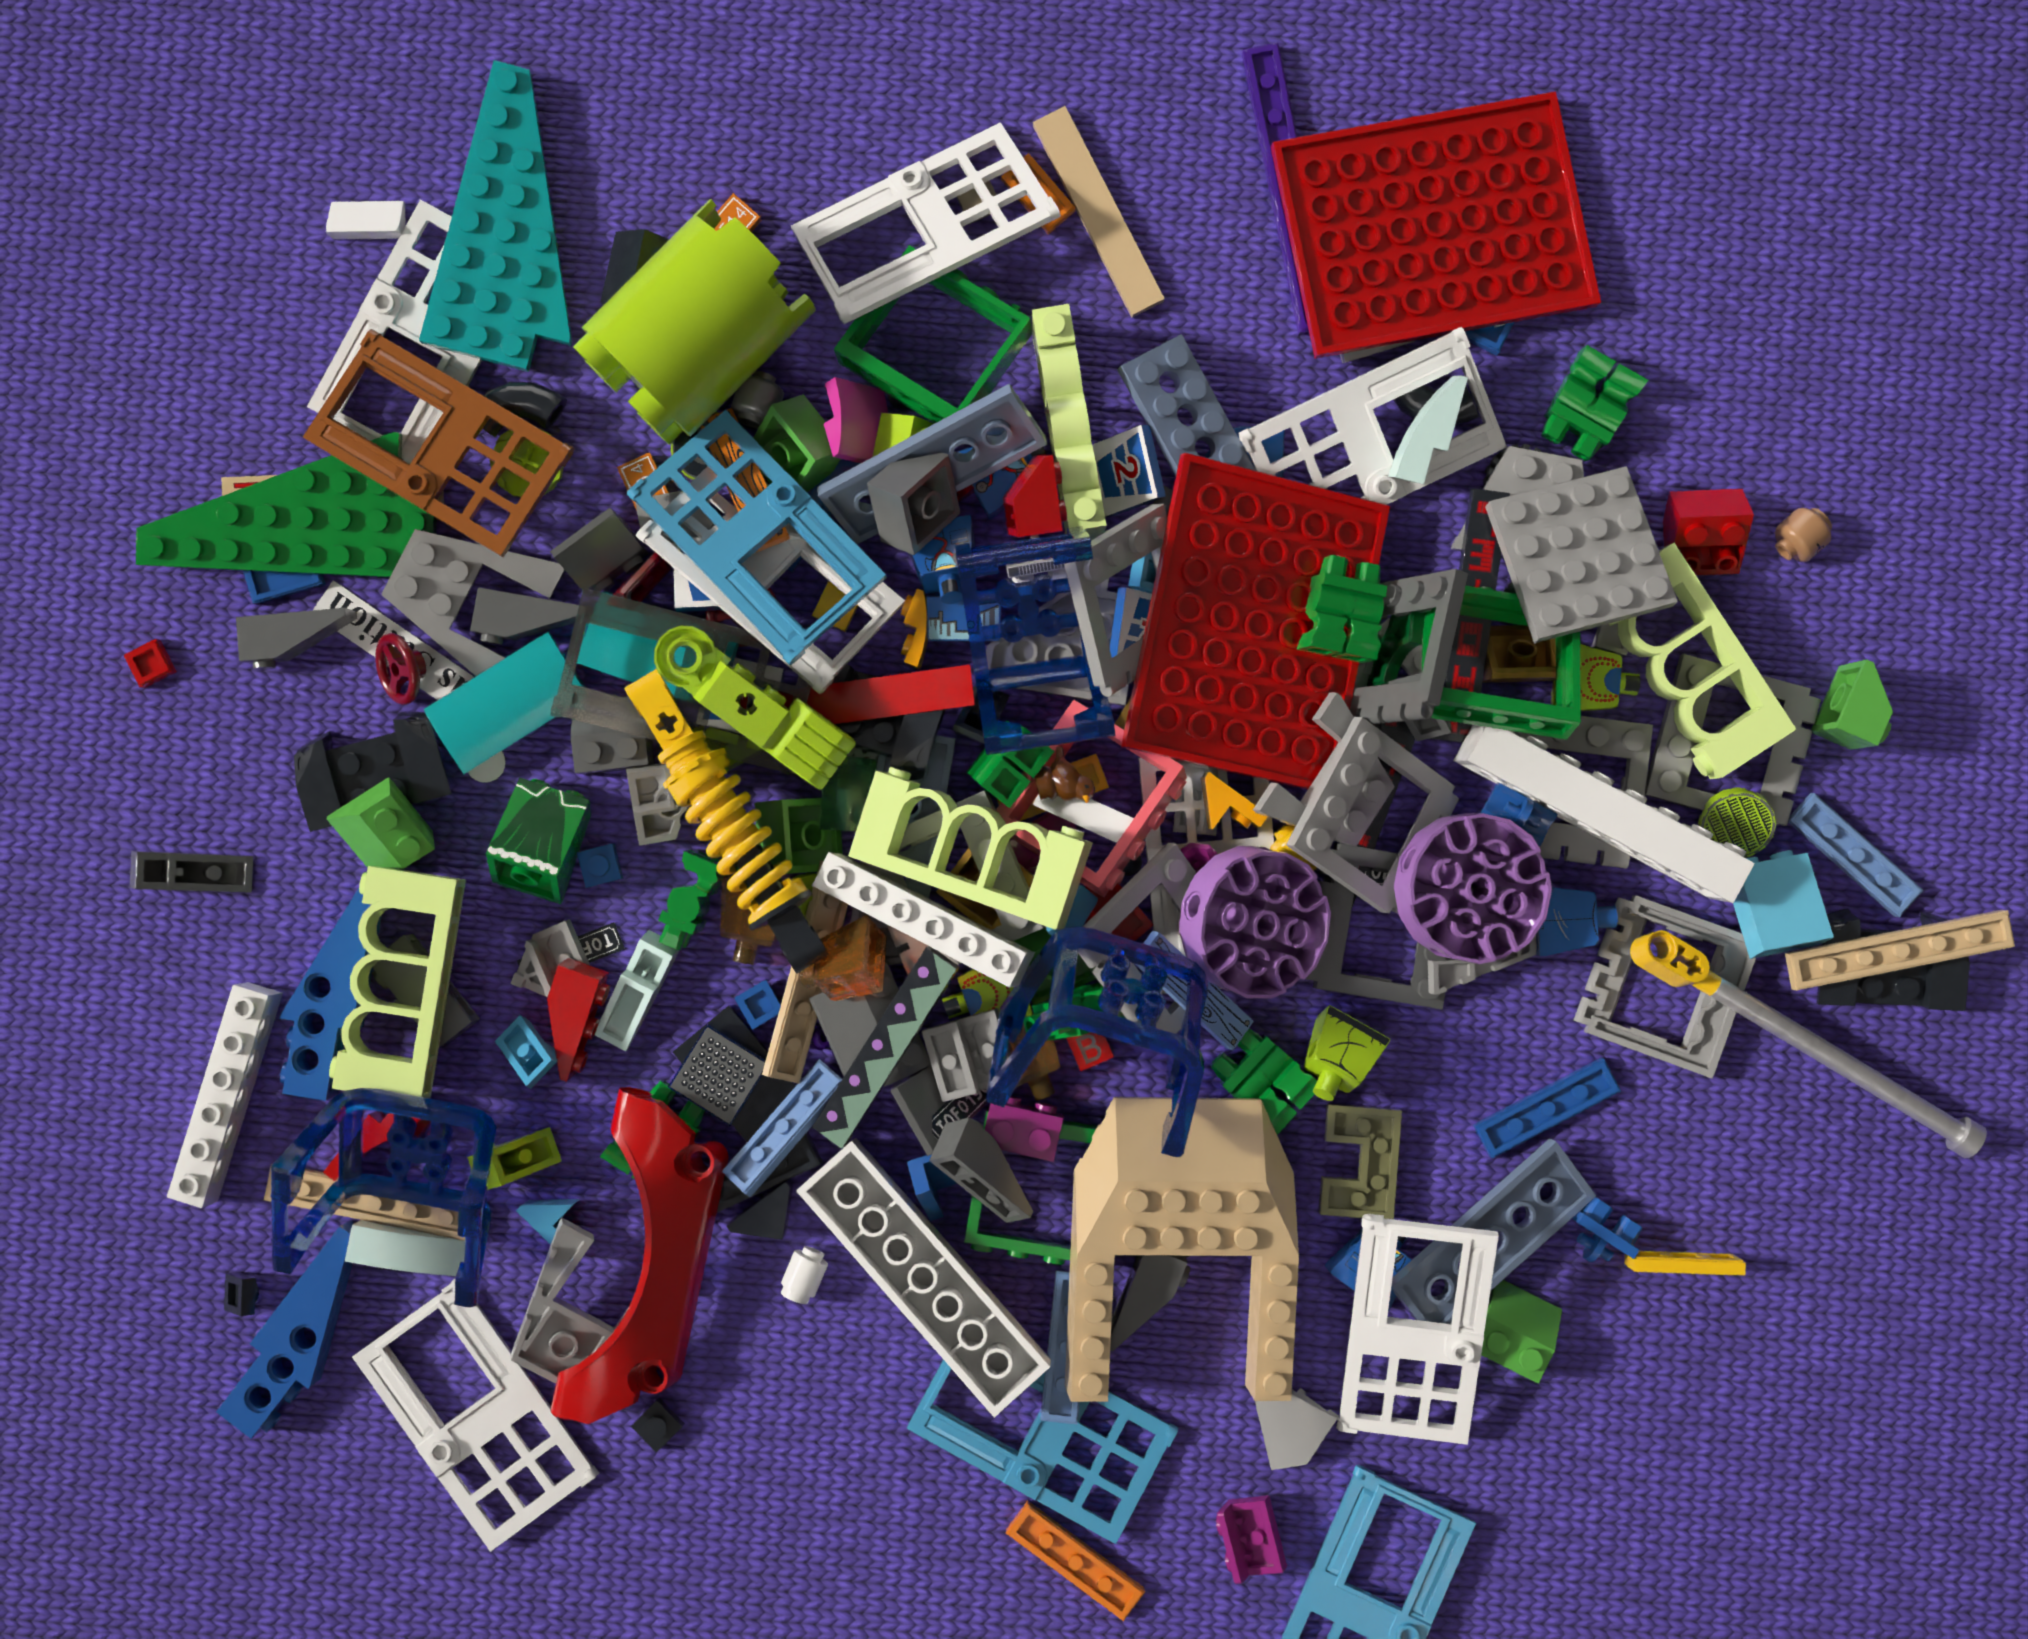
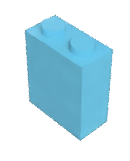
[1733,850,1834,959]

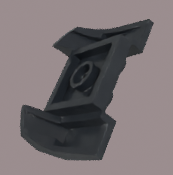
[807,665,946,780]
[294,712,452,832]
[1817,908,1970,1011]

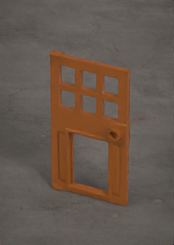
[303,329,574,558]

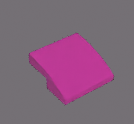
[824,377,888,463]

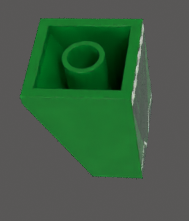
[486,777,591,905]

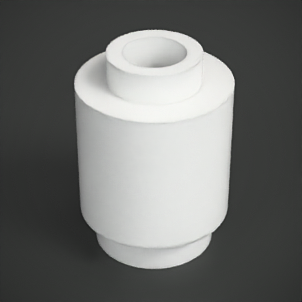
[781,1246,828,1304]

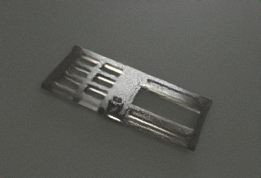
[550,588,811,775]

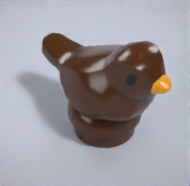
[1034,746,1095,803]

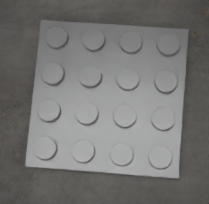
[1485,466,1678,643]

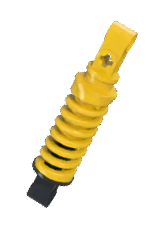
[624,669,829,974]

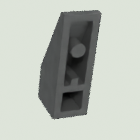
[470,587,594,645]
[236,608,357,670]
[130,851,253,892]
[929,1117,1033,1223]
[1110,1255,1190,1351]

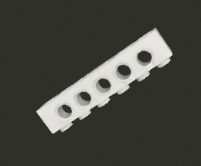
[812,852,1035,987]
[167,982,283,1208]

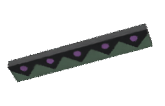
[812,946,960,1149]

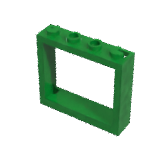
[834,245,1032,423]
[1422,586,1581,740]
[964,1107,1098,1265]

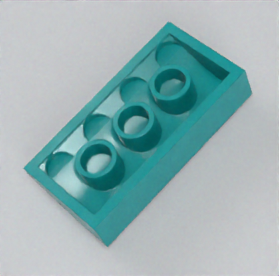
[577,591,741,708]
[424,631,589,774]

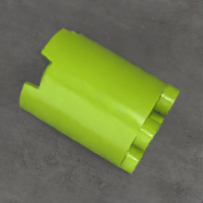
[573,199,816,445]

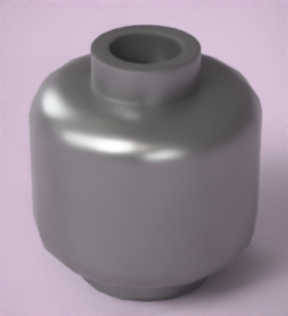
[731,371,784,429]

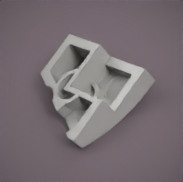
[626,764,688,846]

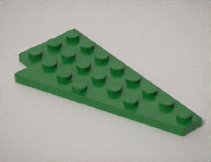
[136,432,437,577]

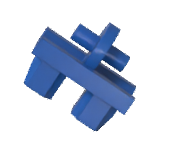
[1481,783,1558,847]
[1572,1197,1643,1263]

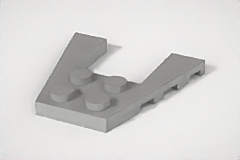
[381,529,565,676]
[511,1218,629,1384]

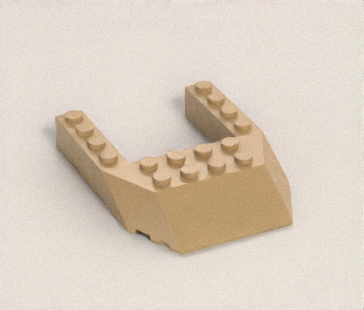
[1065,1097,1299,1402]

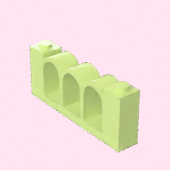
[1032,304,1106,544]
[1609,543,1796,779]
[848,767,1093,930]
[329,866,466,1103]

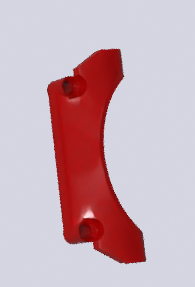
[550,1087,729,1424]

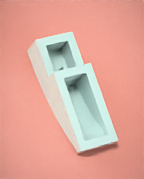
[1388,375,1468,484]
[595,930,679,1051]
[345,1220,471,1276]

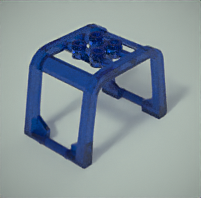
[955,526,1116,755]
[986,926,1208,1157]
[270,1088,497,1308]

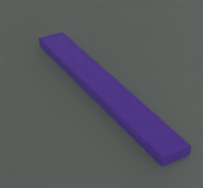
[1242,42,1309,335]

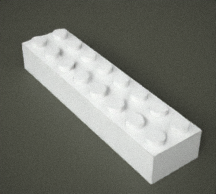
[1453,725,1755,903]
[796,1138,1051,1418]

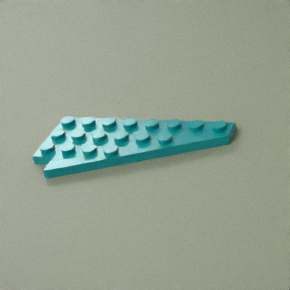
[419,60,572,372]

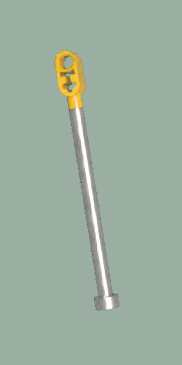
[1630,930,1987,1158]

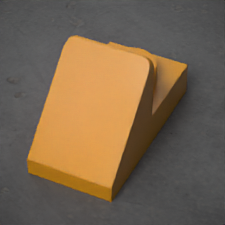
[1201,772,1268,829]

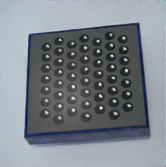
[668,1024,766,1126]

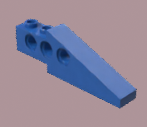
[280,888,382,1101]
[216,1220,355,1439]

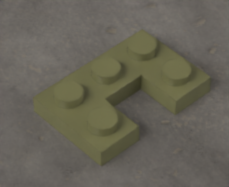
[1318,1103,1402,1219]

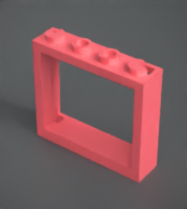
[996,700,1187,897]

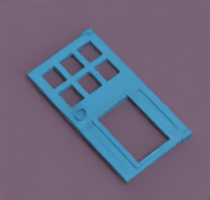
[627,410,887,665]
[906,1360,1179,1544]
[1281,1464,1476,1639]

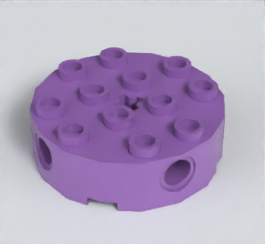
[1394,813,1552,964]
[1179,846,1331,999]

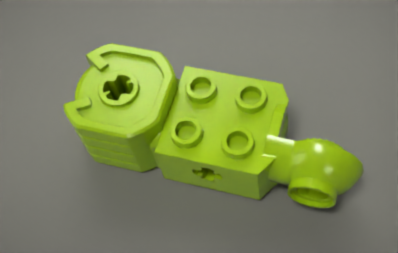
[654,626,856,790]

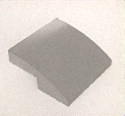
[922,1008,1018,1102]

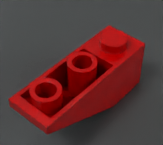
[547,958,610,1082]

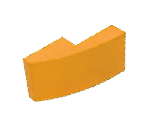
[901,588,928,670]

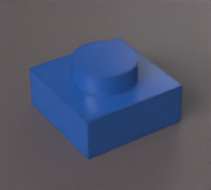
[577,843,624,888]
[734,979,781,1030]

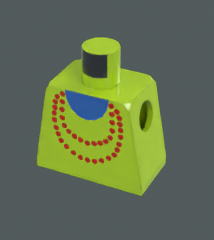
[1551,644,1640,712]
[942,968,1033,1022]

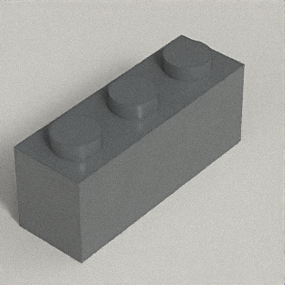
[372,934,480,1048]

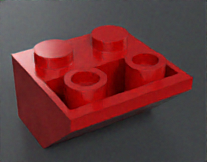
[1003,455,1067,537]
[1663,489,1754,575]

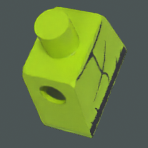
[1304,1005,1390,1101]

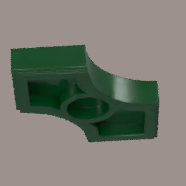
[1367,611,1425,687]

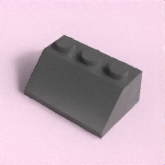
[809,963,931,1087]

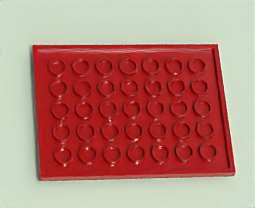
[1271,91,1601,359]
[1121,453,1390,789]

